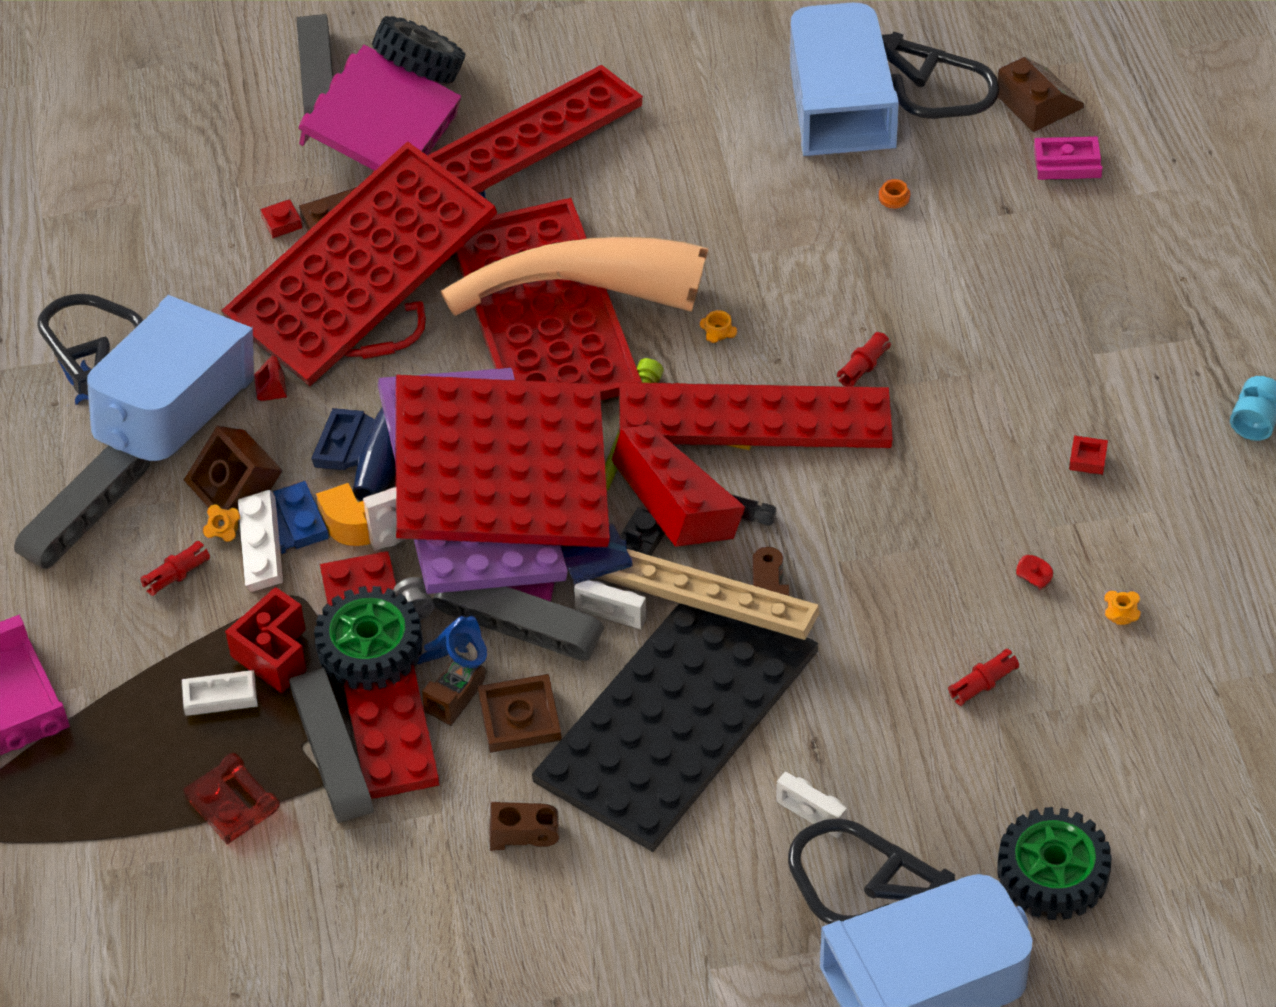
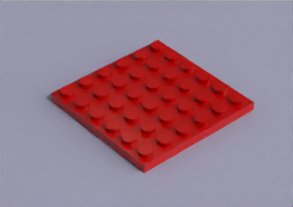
[395,374,610,547]

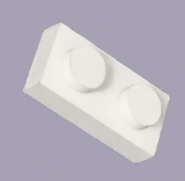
[363,487,407,551]
[574,578,646,630]
[776,771,847,838]

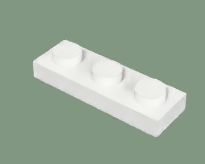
[238,490,283,592]

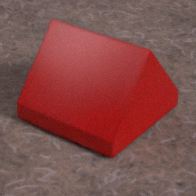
[254,355,287,401]

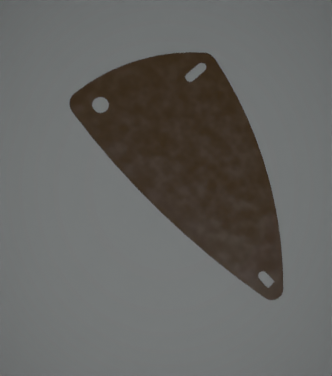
[0,595,351,843]

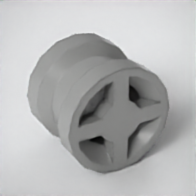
[394,577,434,620]

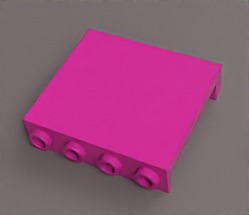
[298,45,461,171]
[0,614,70,755]

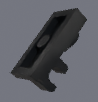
[615,507,665,556]

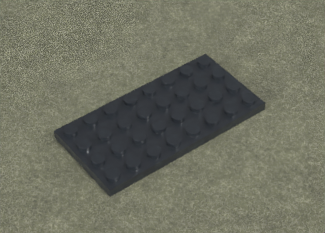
[532,603,818,852]

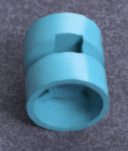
[1230,376,1276,441]

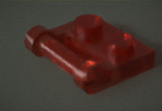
[183,753,280,845]

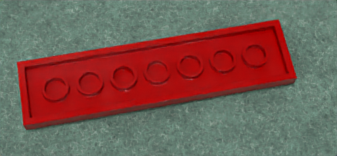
[427,64,643,193]
[619,382,893,448]
[320,551,440,799]

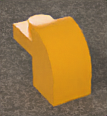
[316,483,370,546]

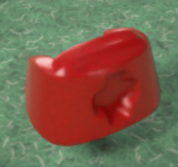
[1016,555,1054,590]

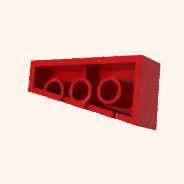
[611,425,745,547]

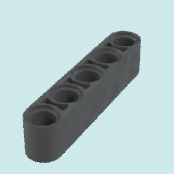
[296,14,333,115]
[14,445,151,569]
[432,587,604,661]
[288,668,374,823]

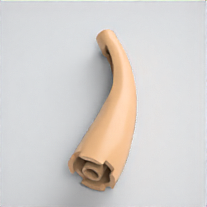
[441,237,709,316]

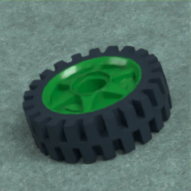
[314,586,423,690]
[997,807,1112,920]

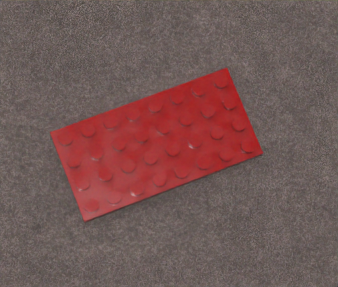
[221,141,497,386]
[455,198,642,400]

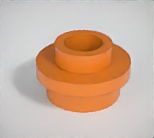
[878,179,911,209]

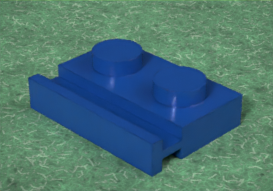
[273,481,329,554]

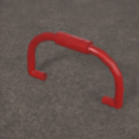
[344,301,426,359]

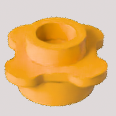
[700,310,737,343]
[203,504,240,542]
[1104,590,1141,625]

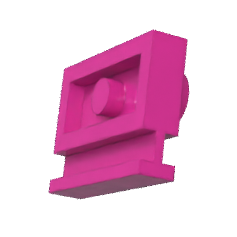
[1034,136,1102,180]

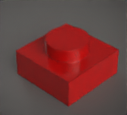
[260,199,302,238]
[1069,435,1108,475]

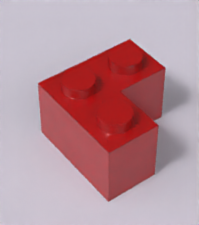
[225,587,307,693]

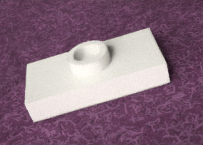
[182,670,258,716]

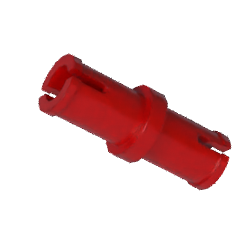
[837,332,891,387]
[140,541,210,596]
[948,648,1019,706]

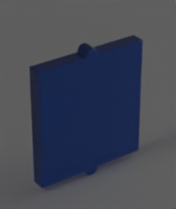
[560,523,633,584]

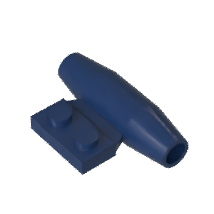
[311,407,396,501]

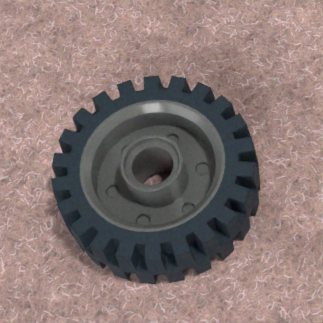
[372,16,466,83]

